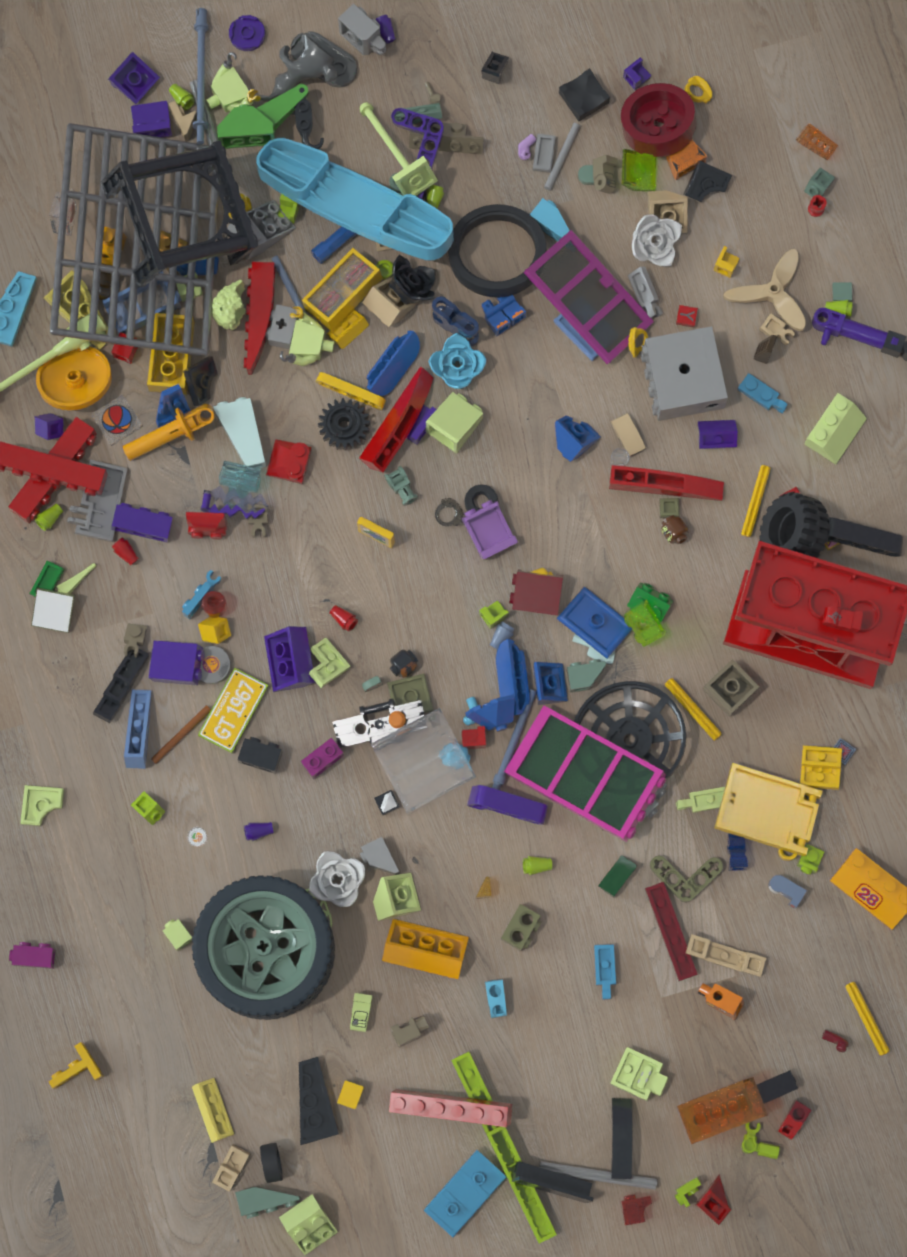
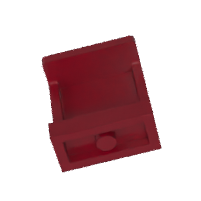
[509,569,564,616]

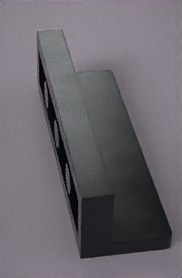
[512,1161,594,1203]

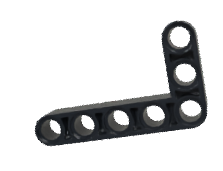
[825,517,903,557]

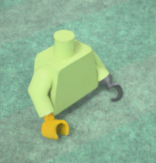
[206,52,261,112]
[280,306,335,366]

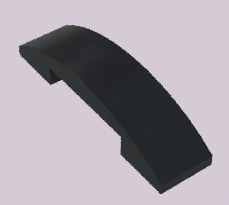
[611,1098,633,1179]

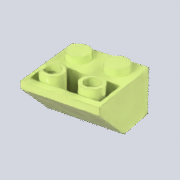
[279,1195,338,1255]

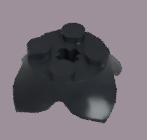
[389,254,436,305]

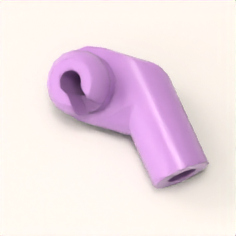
[518,134,536,160]

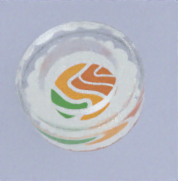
[187,827,207,847]

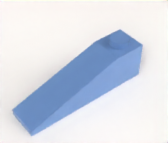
[124,690,151,769]

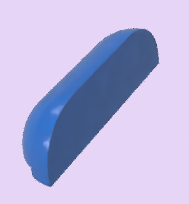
[366,330,420,396]
[496,639,530,716]

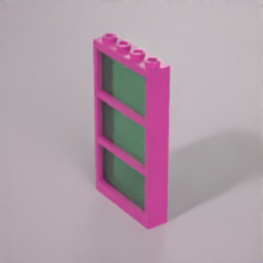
[504,706,666,843]

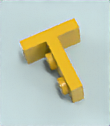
[48,1042,104,1089]

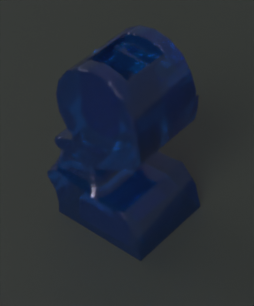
[727,834,748,871]

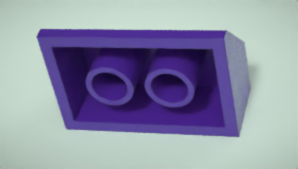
[264,626,315,692]

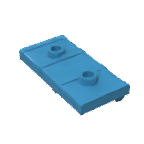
[423,1150,506,1238]

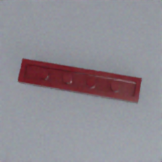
[645,882,698,982]

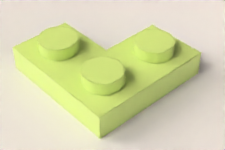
[309,638,350,688]

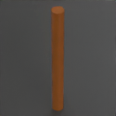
[151,705,211,764]

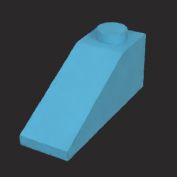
[530,198,576,253]

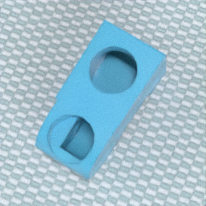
[485,979,507,1018]

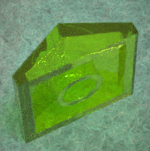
[621,148,656,192]

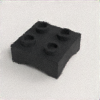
[559,68,610,121]

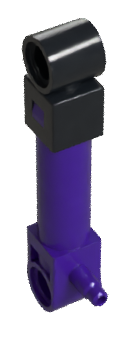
[812,308,907,361]

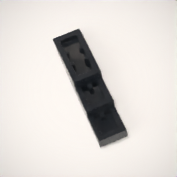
[93,649,149,723]

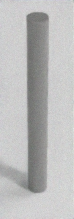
[544,123,580,190]

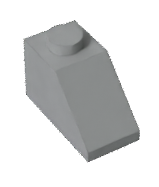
[359,837,400,875]

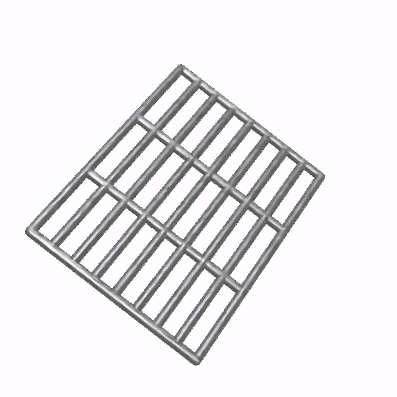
[50,123,219,356]

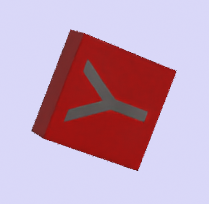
[676,305,698,328]

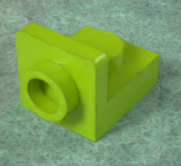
[131,791,165,825]
[797,844,824,875]
[674,1177,701,1208]

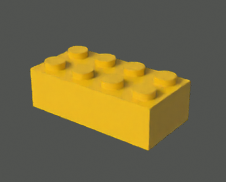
[147,313,195,395]

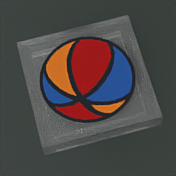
[91,395,143,446]

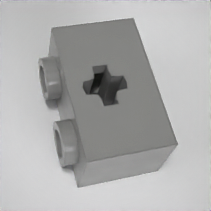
[266,305,298,349]

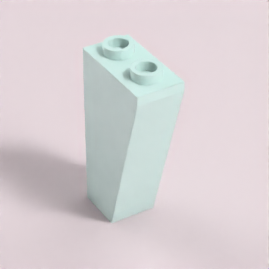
[213,397,266,471]

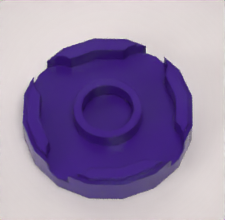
[229,15,265,51]

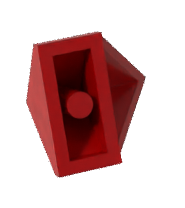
[695,1174,731,1225]

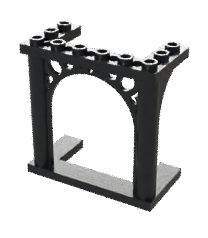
[101,140,258,288]

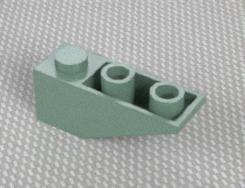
[235,1187,301,1219]

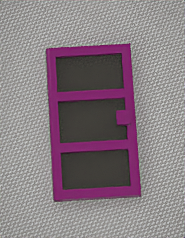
[523,230,654,364]

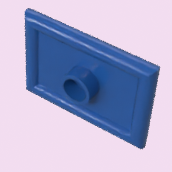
[556,586,635,659]

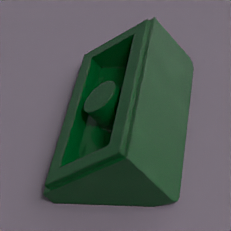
[598,855,637,898]

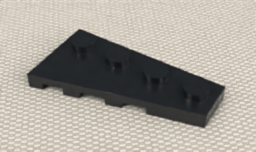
[299,1057,339,1145]

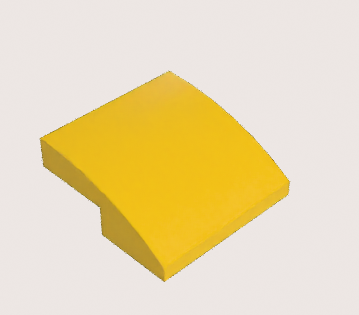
[800,745,842,790]

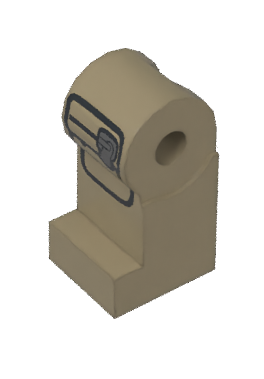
[593,155,618,194]

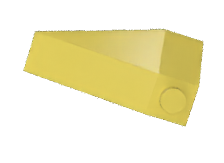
[44,270,108,350]

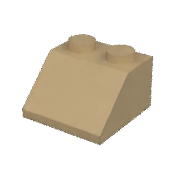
[362,277,417,327]

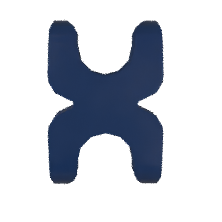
[432,296,479,347]

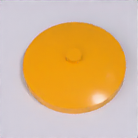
[36,346,112,410]

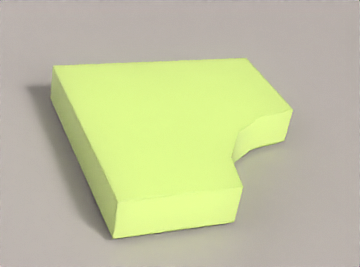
[20,785,64,826]

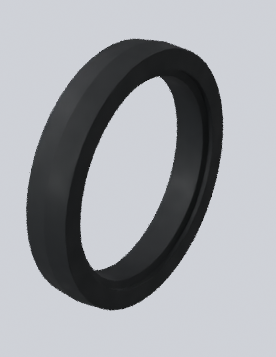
[448,204,547,297]

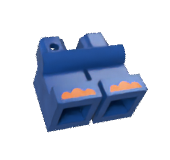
[481,295,526,337]

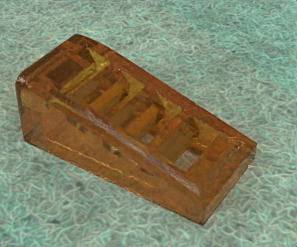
[795,123,838,160]

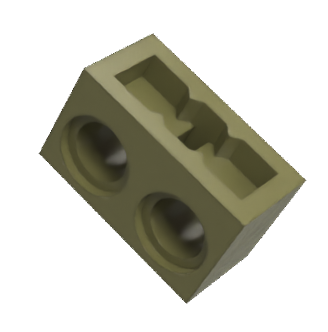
[501,904,542,951]

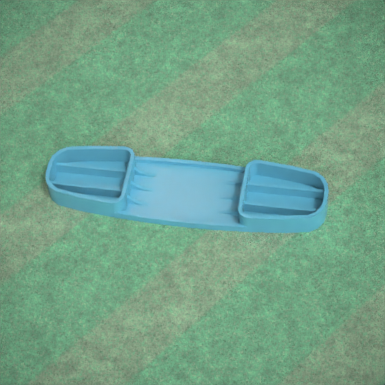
[256,138,454,260]

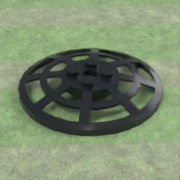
[570,681,687,795]

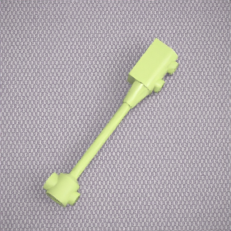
[0,313,108,392]

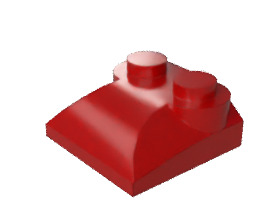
[266,439,312,484]
[186,512,228,540]

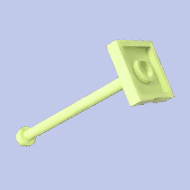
[360,102,438,196]

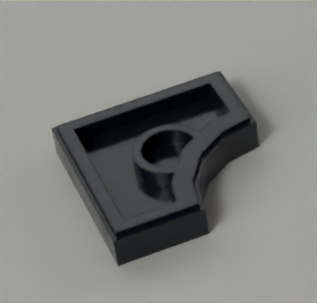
[683,160,732,202]
[183,356,218,406]

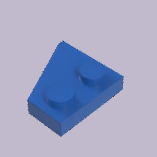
[156,384,191,428]

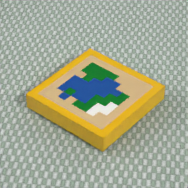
[357,517,395,549]

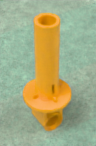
[122,404,214,461]

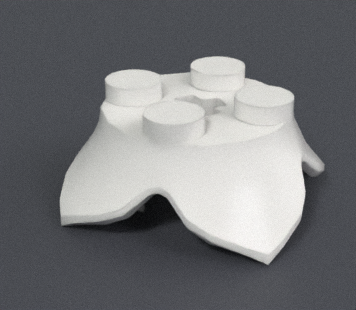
[632,214,682,266]
[309,851,365,907]

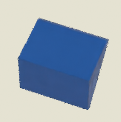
[533,662,568,705]

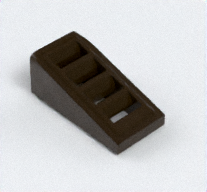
[754,335,777,364]

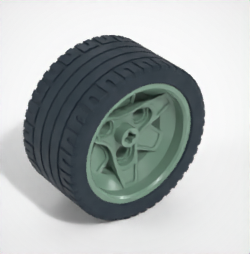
[192,875,335,1020]

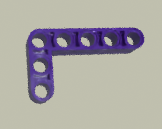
[391,108,444,200]

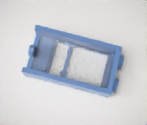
[102,271,182,334]

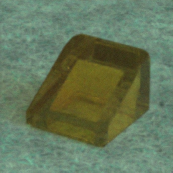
[476,876,491,899]

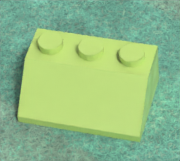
[805,393,867,464]

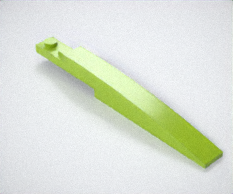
[451,1051,557,1244]

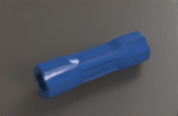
[311,227,357,264]

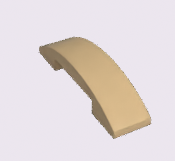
[686,934,766,977]

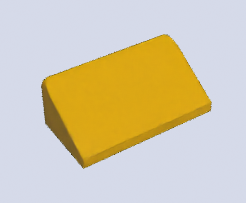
[326,309,369,349]

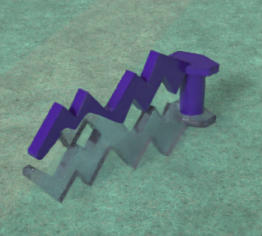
[200,485,268,519]

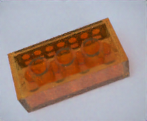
[677,1077,768,1144]

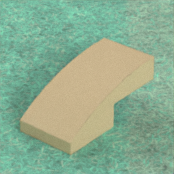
[610,413,646,456]
[212,1144,250,1192]

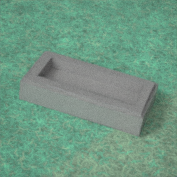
[533,134,556,173]

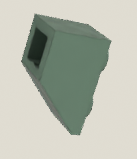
[567,659,606,693]

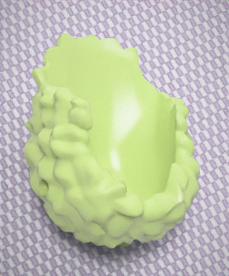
[211,280,246,330]

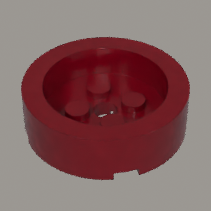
[621,83,697,157]

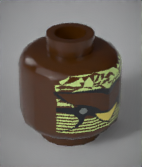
[661,515,689,544]

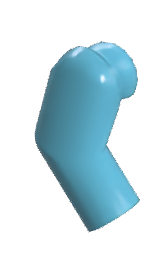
[463,697,478,726]

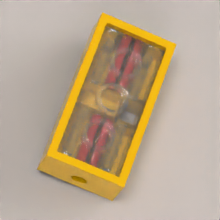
[302,248,383,331]

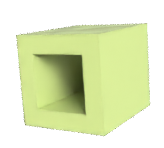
[163,919,192,951]

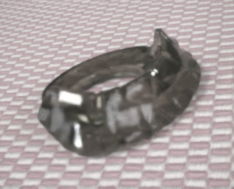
[435,498,464,527]

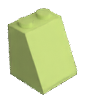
[426,392,483,454]

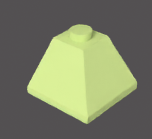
[373,873,421,921]

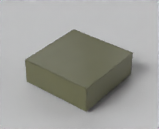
[659,498,679,518]

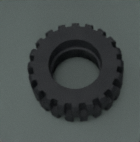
[759,492,830,558]

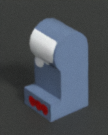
[768,875,807,909]

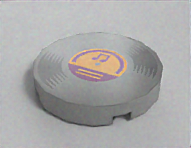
[200,646,231,684]

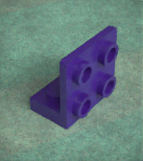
[131,101,172,138]

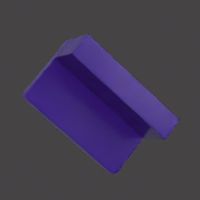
[407,405,437,445]
[697,420,738,449]

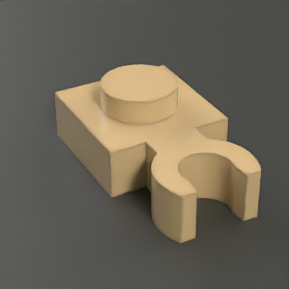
[759,314,795,345]

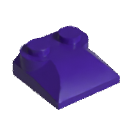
[108,52,160,105]

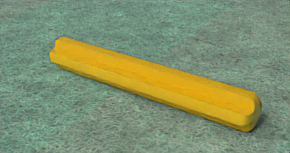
[741,465,770,537]
[665,678,721,741]
[845,982,890,1056]

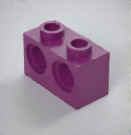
[301,738,344,780]

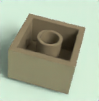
[703,659,759,717]

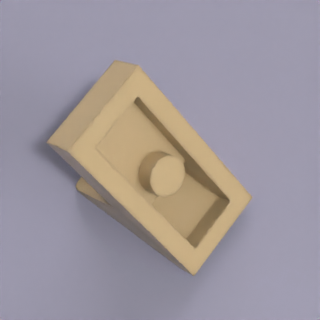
[168,101,197,142]

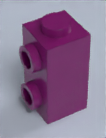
[9,942,56,969]

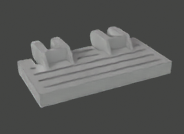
[67,460,127,542]

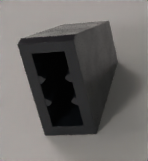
[734,1070,798,1113]

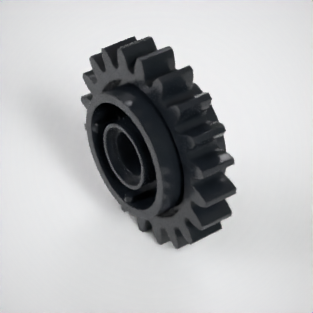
[318,398,370,451]

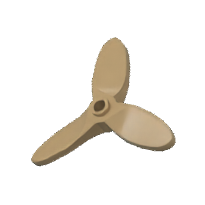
[723,249,806,331]

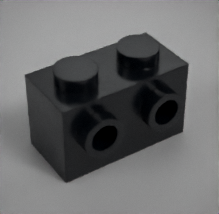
[237,737,283,774]

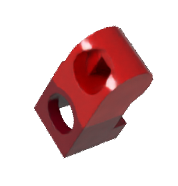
[777,1099,812,1140]

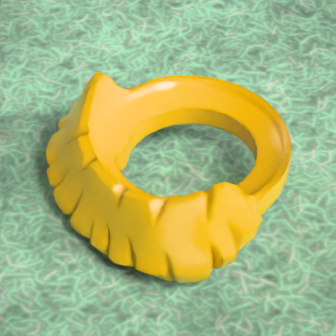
[684,76,712,104]
[628,327,648,358]

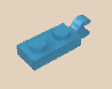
[737,373,788,414]
[182,570,221,620]
[594,944,616,1000]

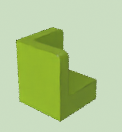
[278,193,300,224]
[479,601,509,629]

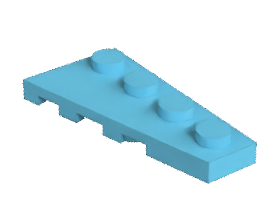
[0,271,37,347]

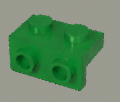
[627,582,673,624]

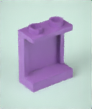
[461,500,518,559]

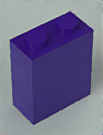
[148,640,205,685]

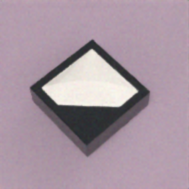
[374,790,400,816]

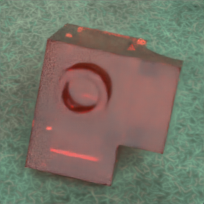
[620,1194,652,1226]

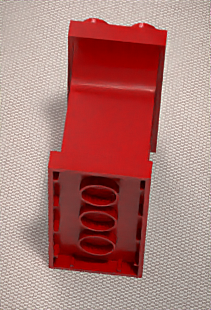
[723,541,907,689]

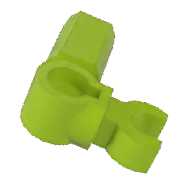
[741,1121,780,1159]

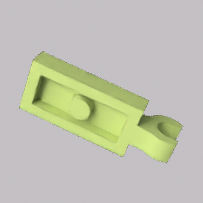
[676,787,725,813]

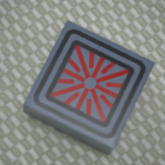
[833,738,856,766]

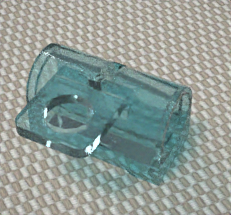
[219,461,261,509]

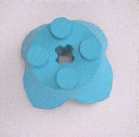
[428,333,486,389]

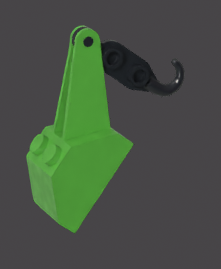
[217,84,324,150]

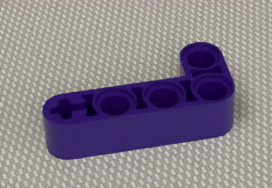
[467,785,548,825]

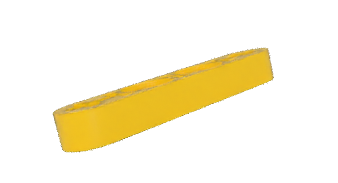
[316,372,386,410]

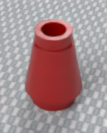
[112,537,139,566]
[329,605,358,632]

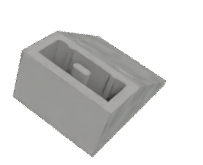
[228,200,296,260]

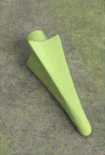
[57,563,96,594]

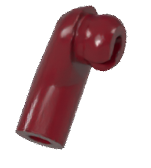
[822,1030,849,1053]

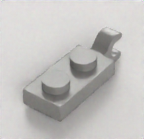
[628,267,662,318]

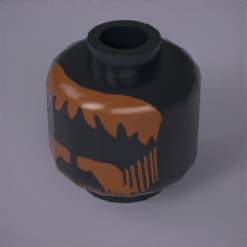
[390,649,418,678]

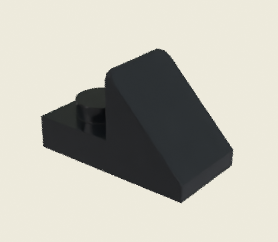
[481,51,509,84]

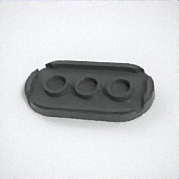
[291,31,357,88]

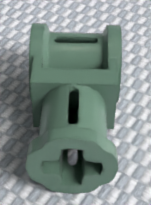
[384,466,418,506]

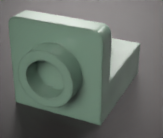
[804,168,835,197]

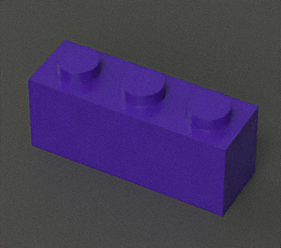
[111,503,173,543]

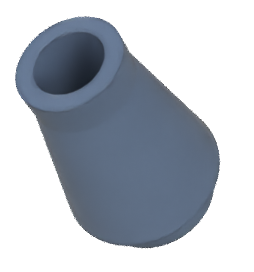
[489,621,515,650]

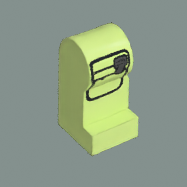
[350,993,373,1032]

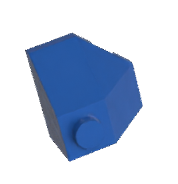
[555,415,601,462]
[465,694,515,732]

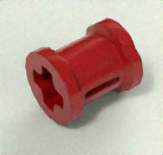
[808,195,827,217]

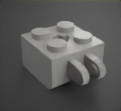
[338,3,386,55]

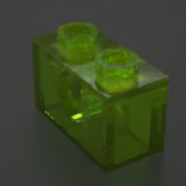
[624,599,666,647]

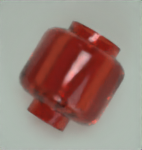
[202,591,227,618]

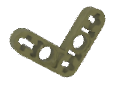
[650,856,723,903]

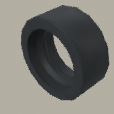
[260,1143,283,1183]

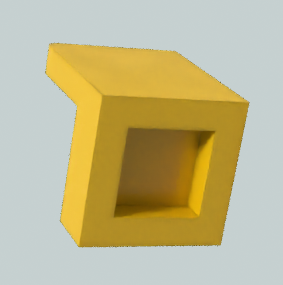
[713,246,739,278]
[198,616,231,644]
[337,1080,364,1109]

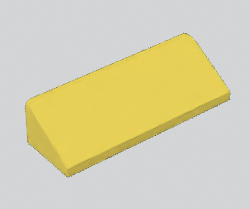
[192,1078,234,1143]

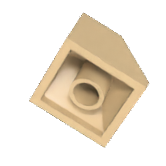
[648,190,688,233]

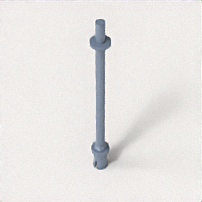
[192,8,209,144]

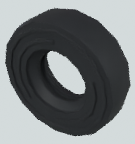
[464,484,498,511]

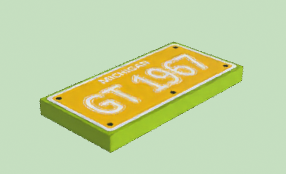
[198,668,269,753]

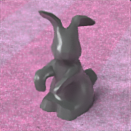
[254,33,338,115]

